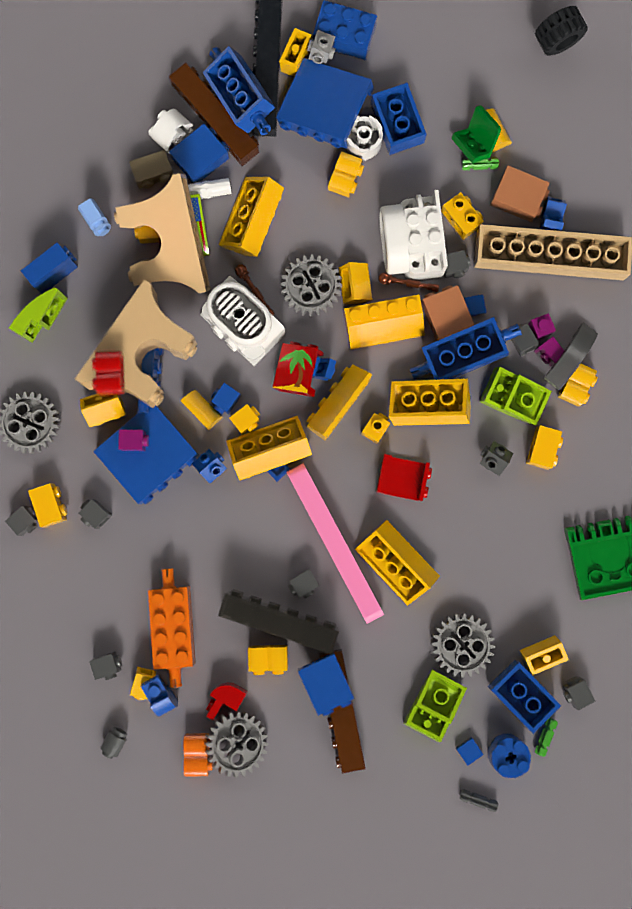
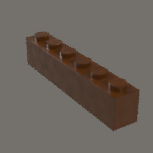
[168,63,259,166]
[316,649,366,774]

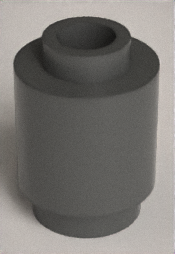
[100,727,127,759]

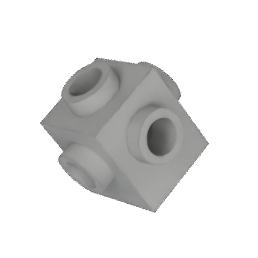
[307,30,336,65]

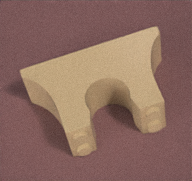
[114,173,211,293]
[75,280,197,408]

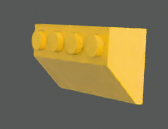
[218,177,284,257]
[343,294,425,350]
[307,364,372,441]
[389,378,471,426]
[226,415,312,480]
[355,520,440,606]

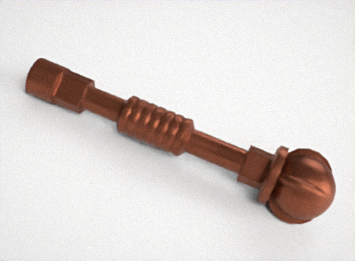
[235,264,275,315]
[378,272,439,292]

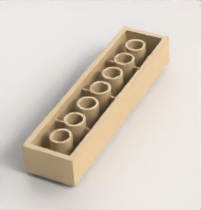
[474,224,632,280]

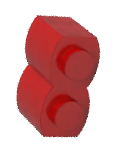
[92,351,125,395]

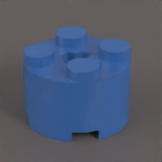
[488,734,531,778]

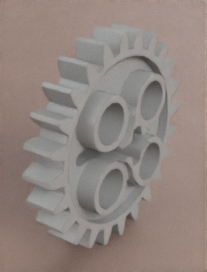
[281,254,342,316]
[0,392,61,454]
[431,613,495,678]
[204,711,269,778]

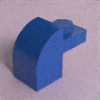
[540,197,567,231]
[312,357,336,381]
[141,675,178,717]

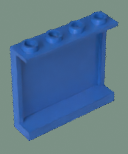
[276,58,374,149]
[93,405,199,505]

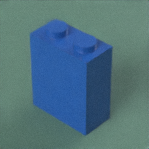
[169,124,229,183]
[21,242,78,294]
[298,652,354,716]

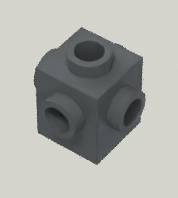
[480,441,513,476]

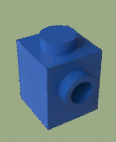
[211,383,241,414]

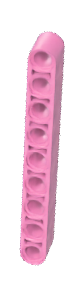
[286,463,384,624]

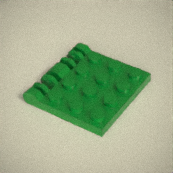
[565,516,632,600]

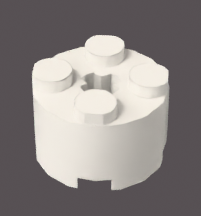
[149,109,193,154]
[346,116,383,161]

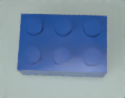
[313,0,377,60]
[371,83,427,155]
[487,660,561,734]

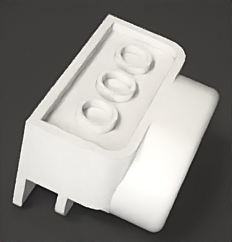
[379,190,448,280]
[200,276,285,366]

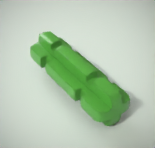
[462,158,499,170]
[535,718,558,757]

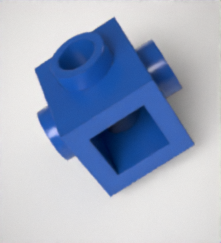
[192,449,227,484]

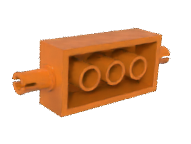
[148,568,196,688]

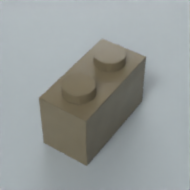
[129,150,174,189]

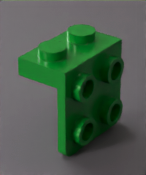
[451,105,501,164]

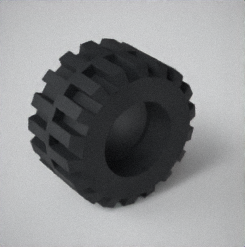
[535,6,588,56]

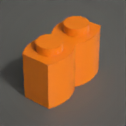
[183,733,213,776]

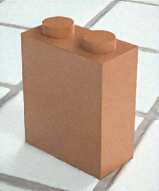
[490,166,550,222]
[421,285,474,341]

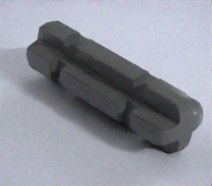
[460,789,498,812]

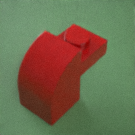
[206,682,248,720]

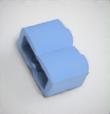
[78,198,111,236]

